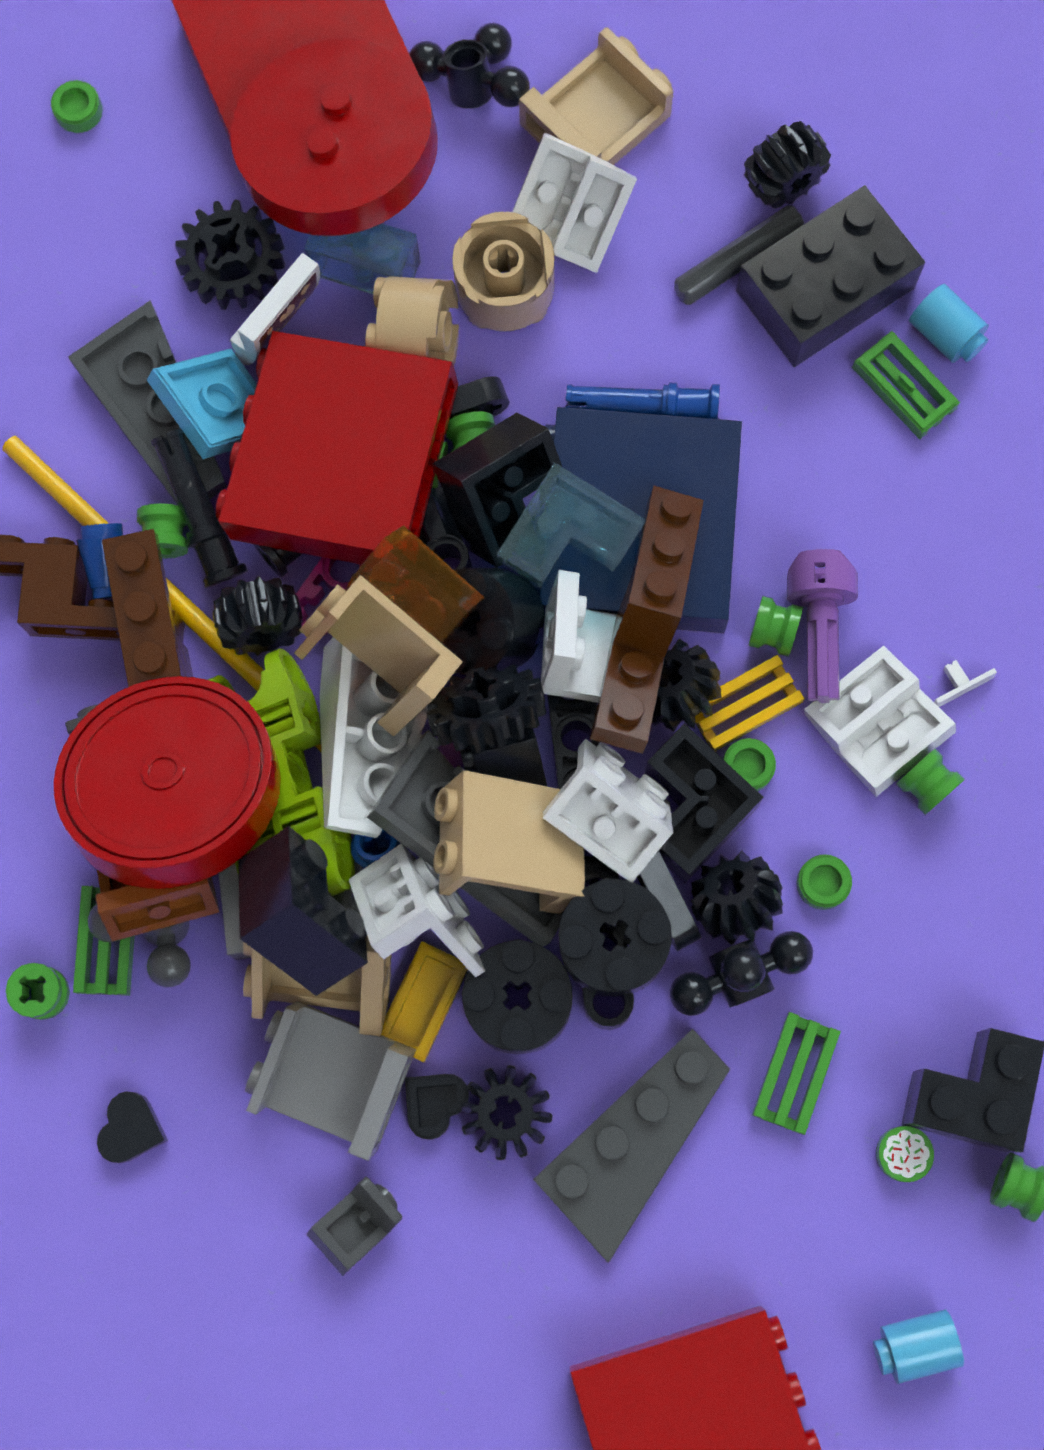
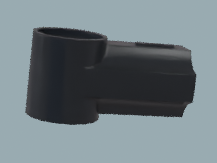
[417,487,473,587]

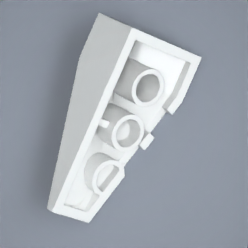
[319,637,436,838]

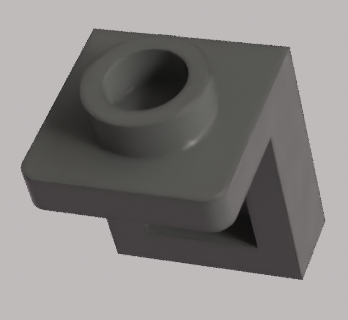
[306,1177,403,1276]

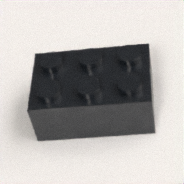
[736,185,925,367]

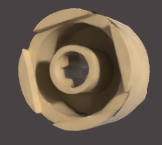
[452,212,555,331]
[365,276,459,367]

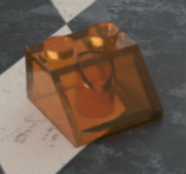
[345,525,484,645]

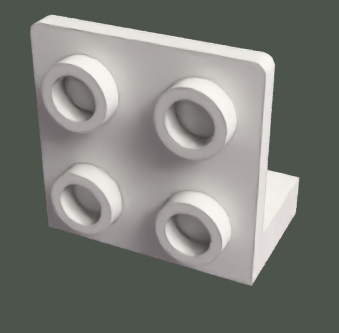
[541,570,617,703]
[543,739,673,882]
[349,843,485,977]

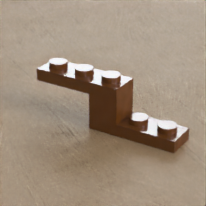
[590,485,704,754]
[102,529,193,687]
[0,535,185,642]

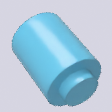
[909,283,989,363]
[873,1309,964,1384]

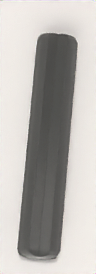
[674,205,804,305]

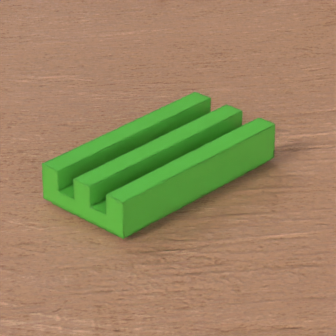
[852,331,960,440]
[73,886,135,996]
[752,1012,841,1135]

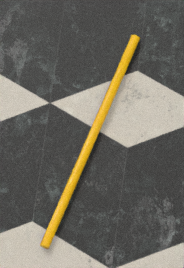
[2,436,321,752]

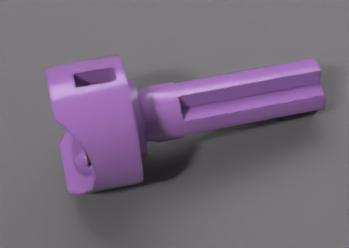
[787,549,858,703]

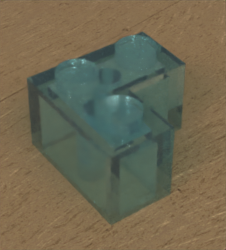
[304,222,421,294]
[497,462,646,588]

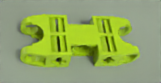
[207,648,355,895]

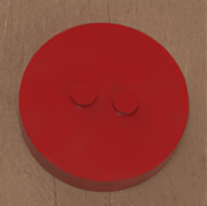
[230,38,438,236]
[54,676,281,889]

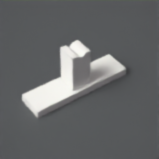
[934,660,997,707]

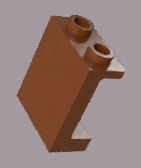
[95,870,219,942]

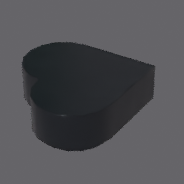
[405,1074,470,1140]
[97,1091,168,1163]

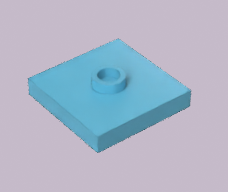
[147,349,257,459]

